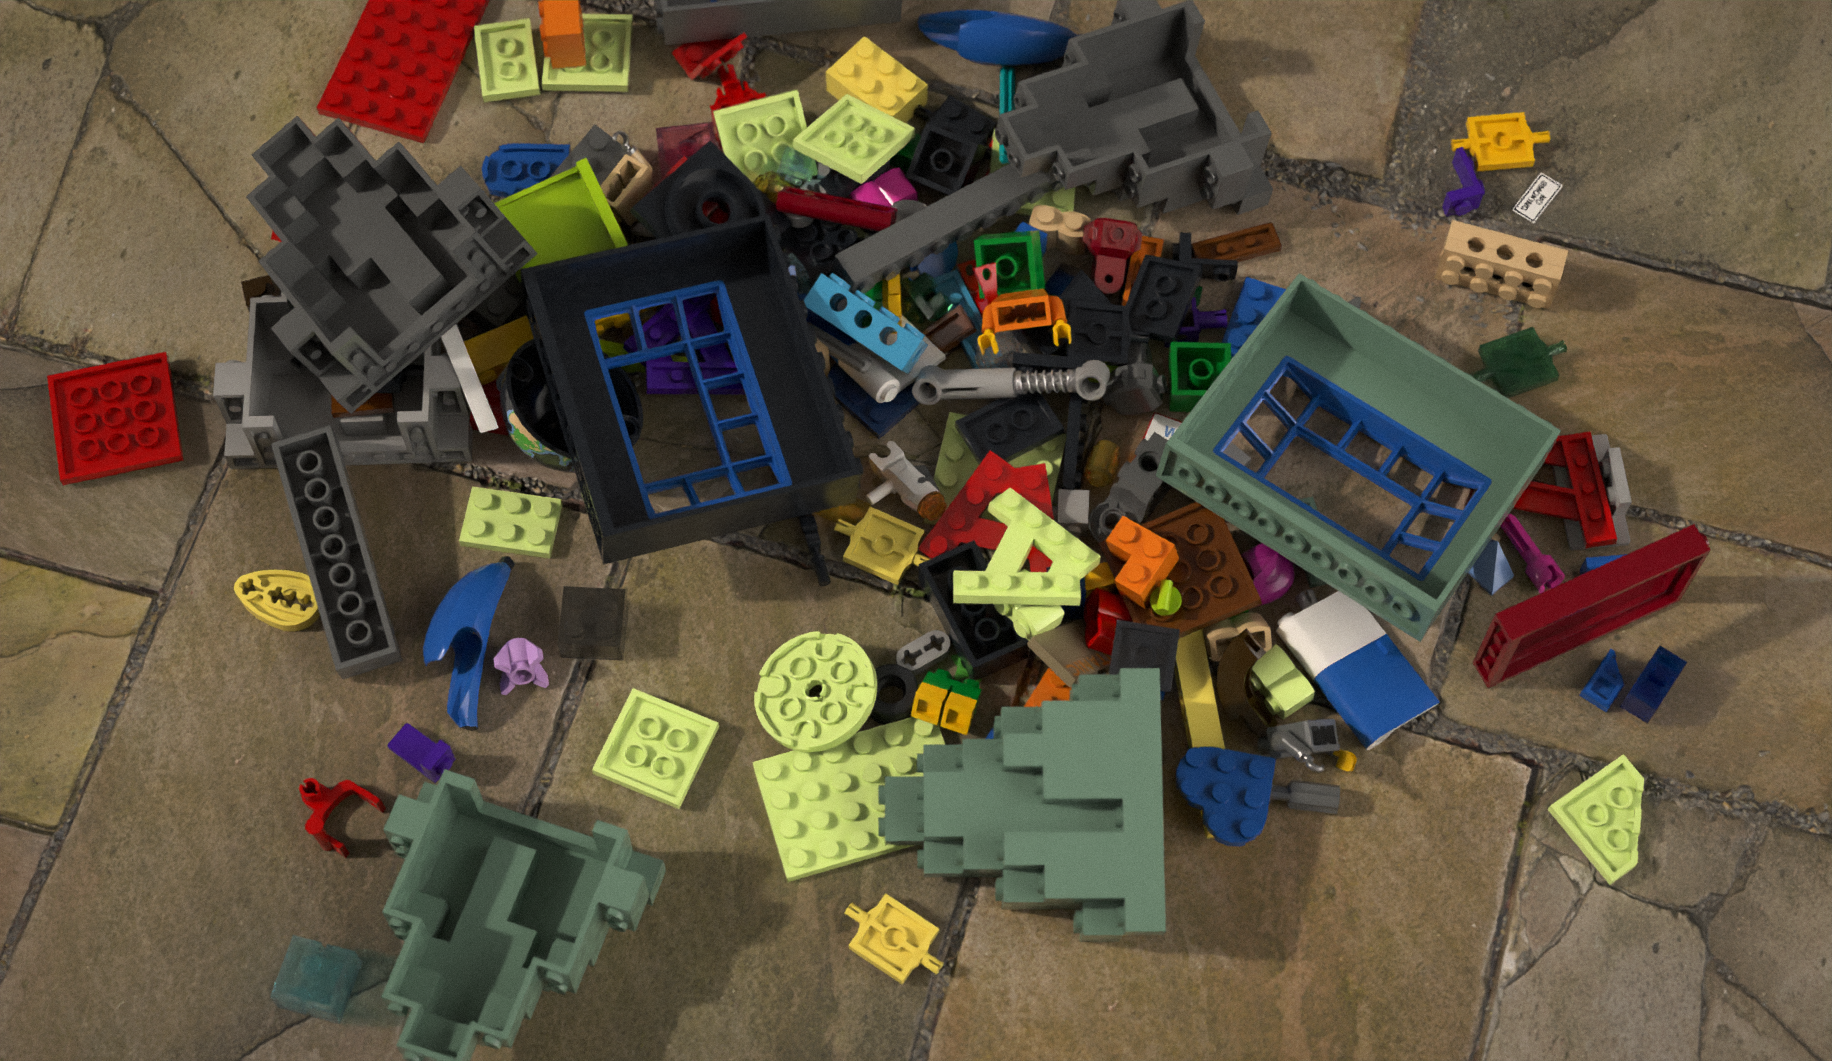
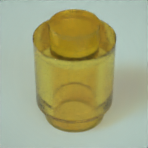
[1084,440,1121,487]

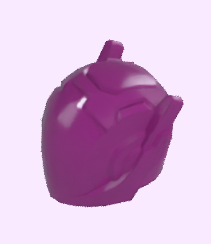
[1240,543,1295,609]

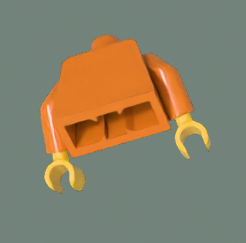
[977,289,1072,355]

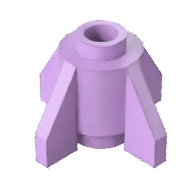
[494,638,549,696]

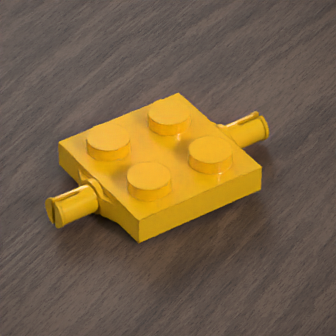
[1451,112,1550,172]

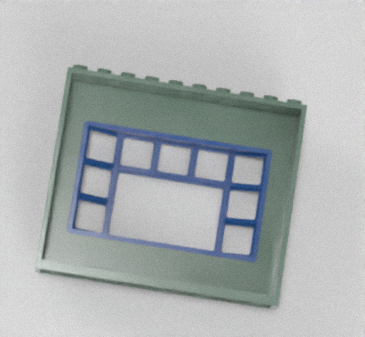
[1156,273,1561,642]

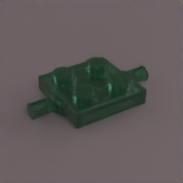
[1470,327,1567,398]

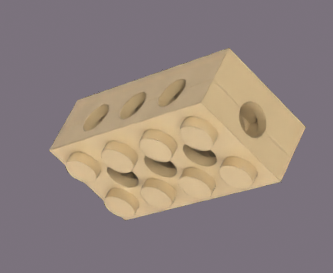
[1434,220,1568,309]

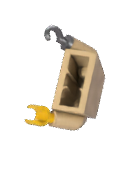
[600,131,653,226]

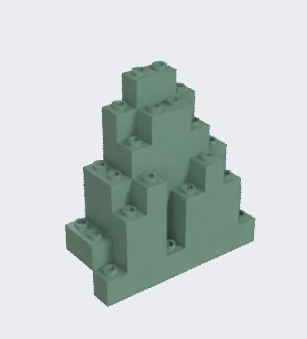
[878,668,1166,942]
[381,769,666,1061]

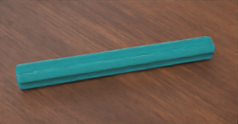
[999,66,1015,164]

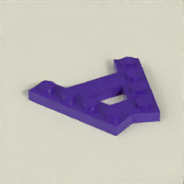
[623,293,746,395]

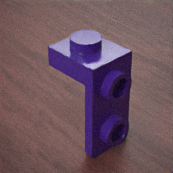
[1442,147,1485,217]
[387,723,456,783]

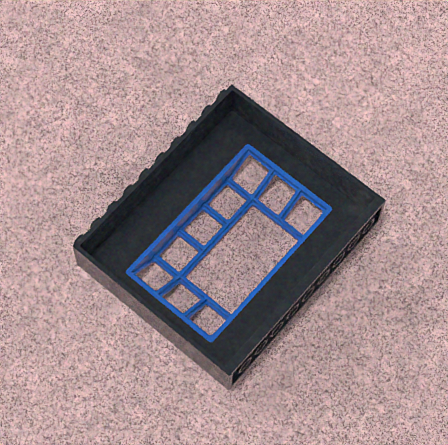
[521,214,863,565]

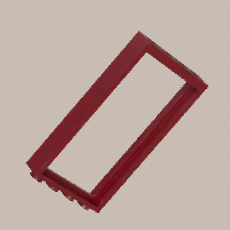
[1472,524,1711,688]

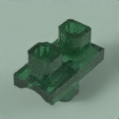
[901,272,953,324]

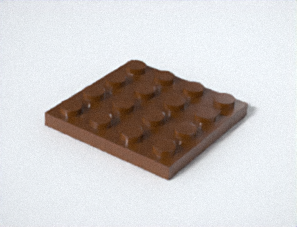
[1099,502,1262,638]

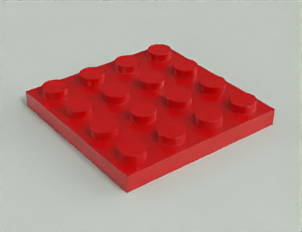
[47,352,184,485]

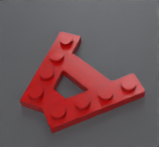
[1512,431,1617,549]
[918,450,1054,572]

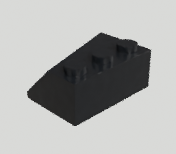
[1009,263,1112,356]

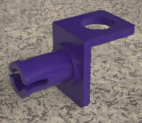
[1164,297,1227,347]

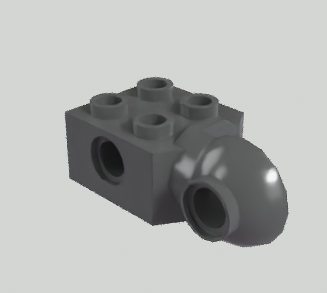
[1088,432,1172,542]

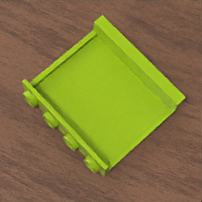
[491,158,628,282]

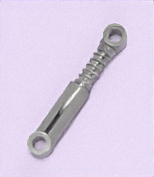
[912,360,1110,405]

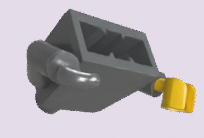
[1257,719,1357,772]

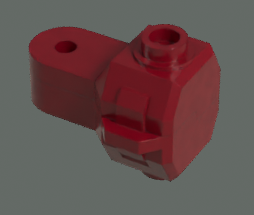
[1082,218,1143,295]

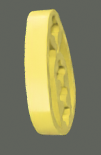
[234,569,320,632]

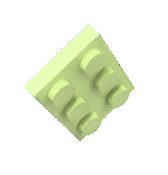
[474,18,540,102]
[459,486,563,559]

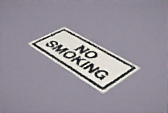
[1512,173,1563,223]

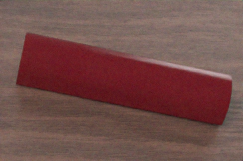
[776,186,898,232]

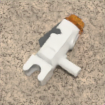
[865,441,947,521]

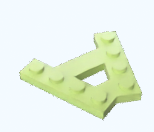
[953,488,1101,606]

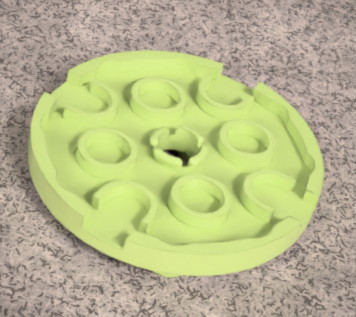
[754,631,877,752]

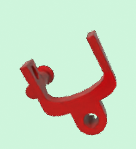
[956,259,998,318]
[299,778,386,858]

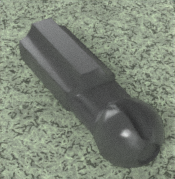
[1269,780,1340,814]

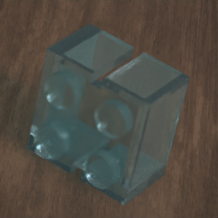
[270,935,362,1024]

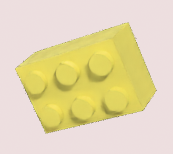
[826,36,928,123]

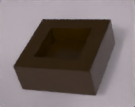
[241,275,276,312]

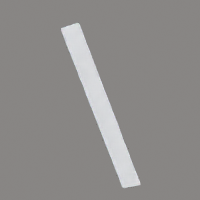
[441,324,498,433]

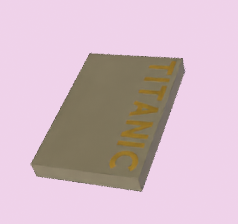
[1027,618,1111,687]

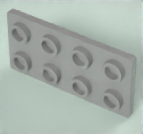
[1552,434,1632,550]

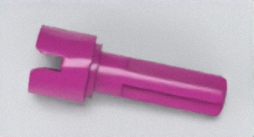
[1501,514,1565,593]

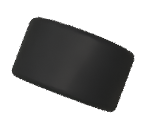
[869,664,919,725]

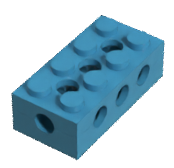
[804,273,928,375]

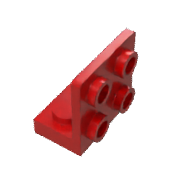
[672,32,748,80]

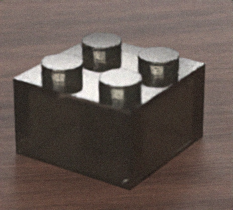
[557,586,629,661]

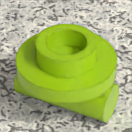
[1150,580,1182,616]

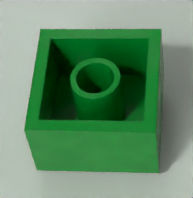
[974,230,1045,299]
[1168,342,1231,412]

